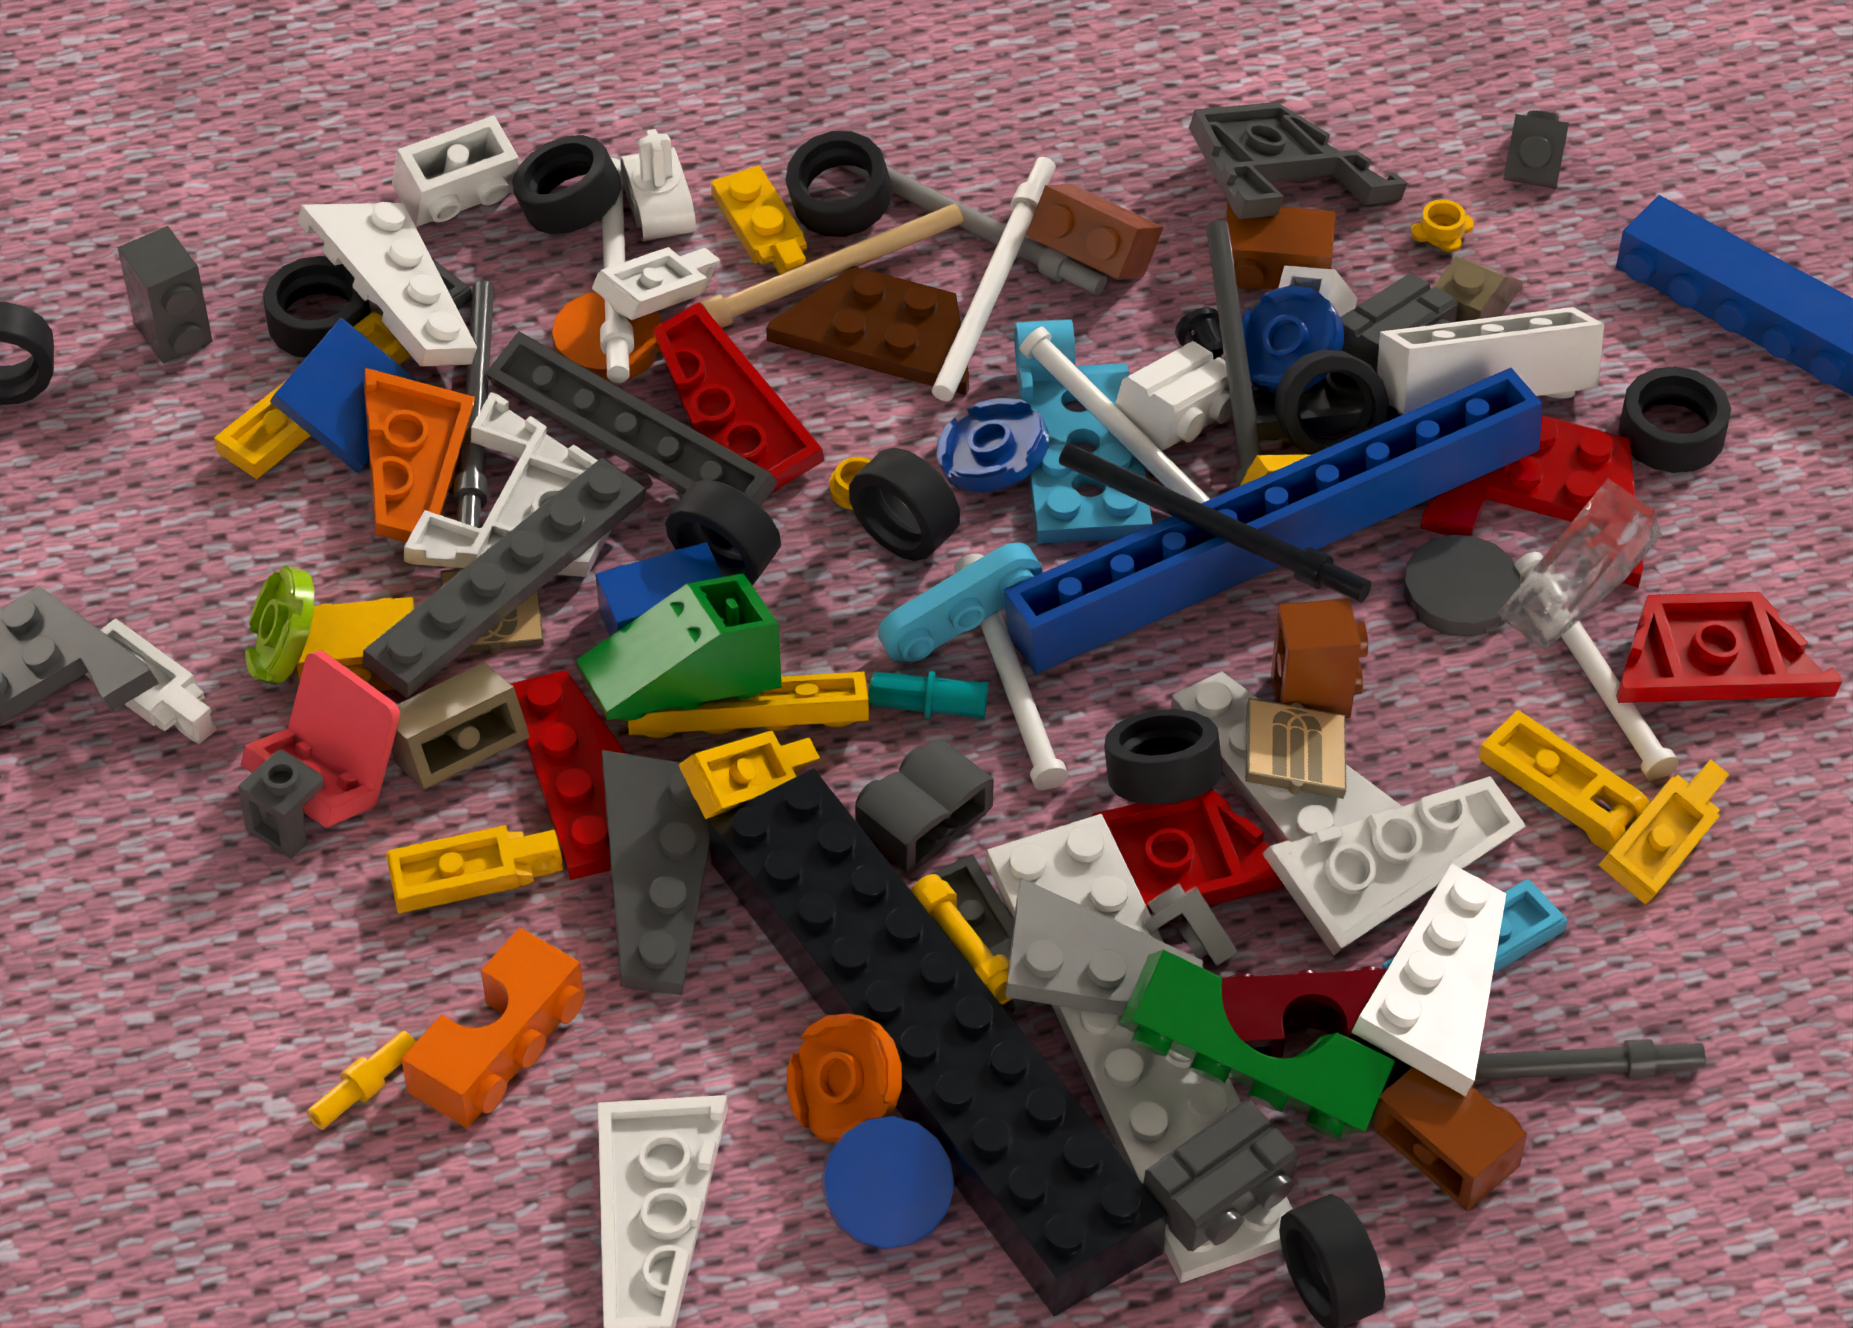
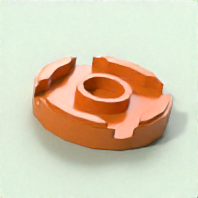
[552,292,662,383]
[787,1014,902,1143]

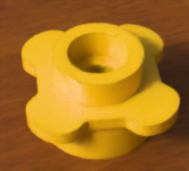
[1411,199,1474,253]

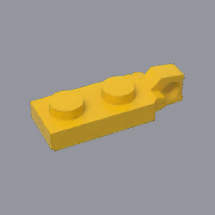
[711,165,807,274]
[678,730,820,819]
[1598,759,1730,905]
[385,825,563,914]

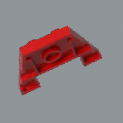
[1421,415,1643,588]

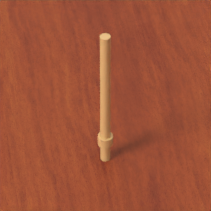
[700,203,963,328]

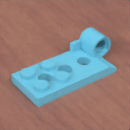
[1014,319,1152,544]

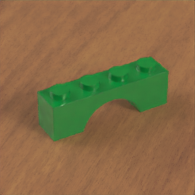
[1118,949,1395,1139]

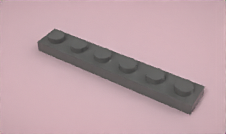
[485,331,777,506]
[362,457,645,698]

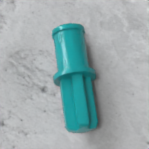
[868,671,988,720]

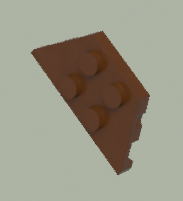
[766,266,969,395]

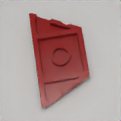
[1616,592,1842,703]
[1092,789,1285,915]

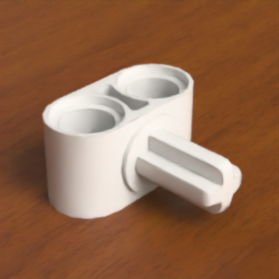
[620,129,696,242]

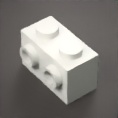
[392,115,519,227]

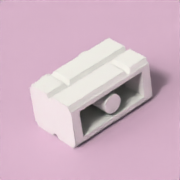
[1115,341,1232,451]

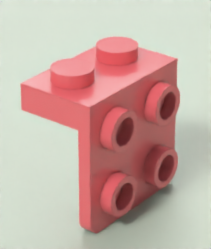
[240,650,400,828]

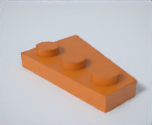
[364,368,475,542]

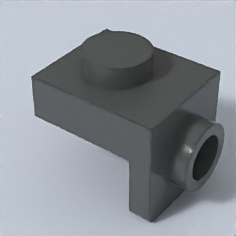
[1504,110,1569,189]

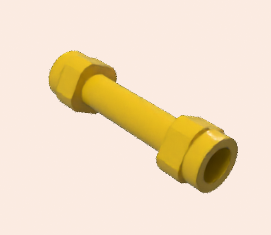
[911,874,1013,1005]

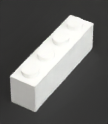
[1377,307,1604,415]

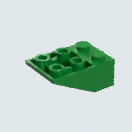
[576,573,782,721]

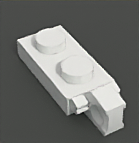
[592,247,721,320]
[85,619,217,745]

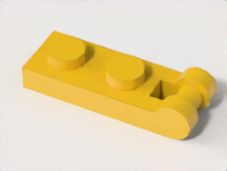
[1479,710,1650,852]

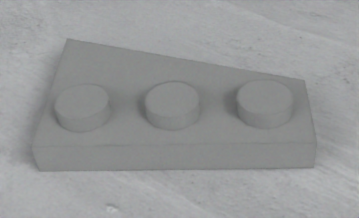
[1005,878,1203,1016]

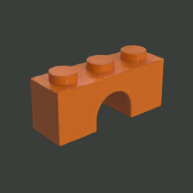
[401,927,585,1129]

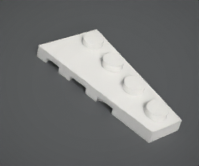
[297,202,477,366]
[1171,671,1402,843]
[1262,776,1526,956]
[1351,863,1506,1097]
[598,1095,728,1328]

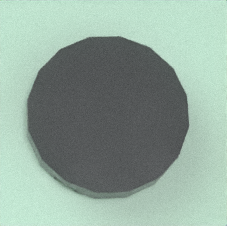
[1404,535,1520,637]

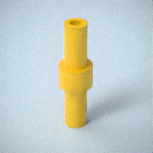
[306,1030,416,1130]

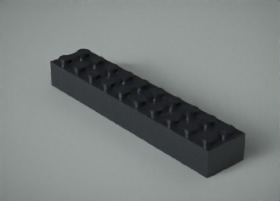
[709,768,1167,1316]

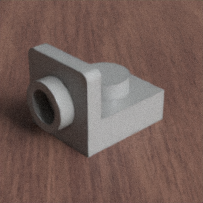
[1144,883,1238,966]

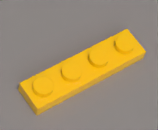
[214,311,411,480]
[628,671,869,738]

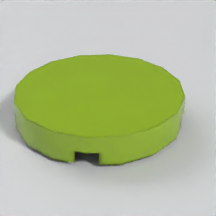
[245,565,315,685]

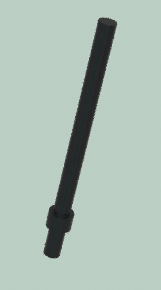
[1059,443,1371,603]

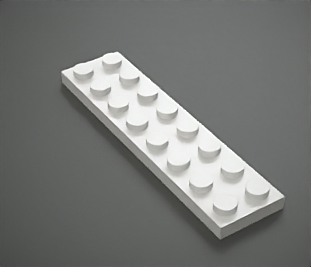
[986,814,1292,1283]

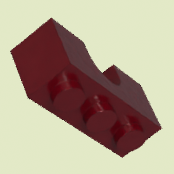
[1222,966,1396,1058]

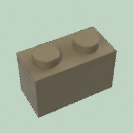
[391,662,530,789]

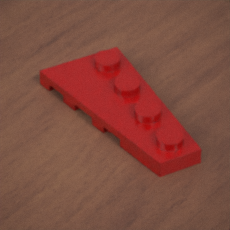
[653,302,824,493]
[510,670,627,880]

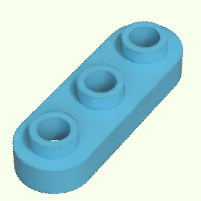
[878,543,1042,662]

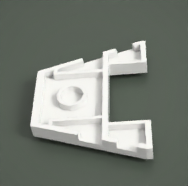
[404,392,612,577]

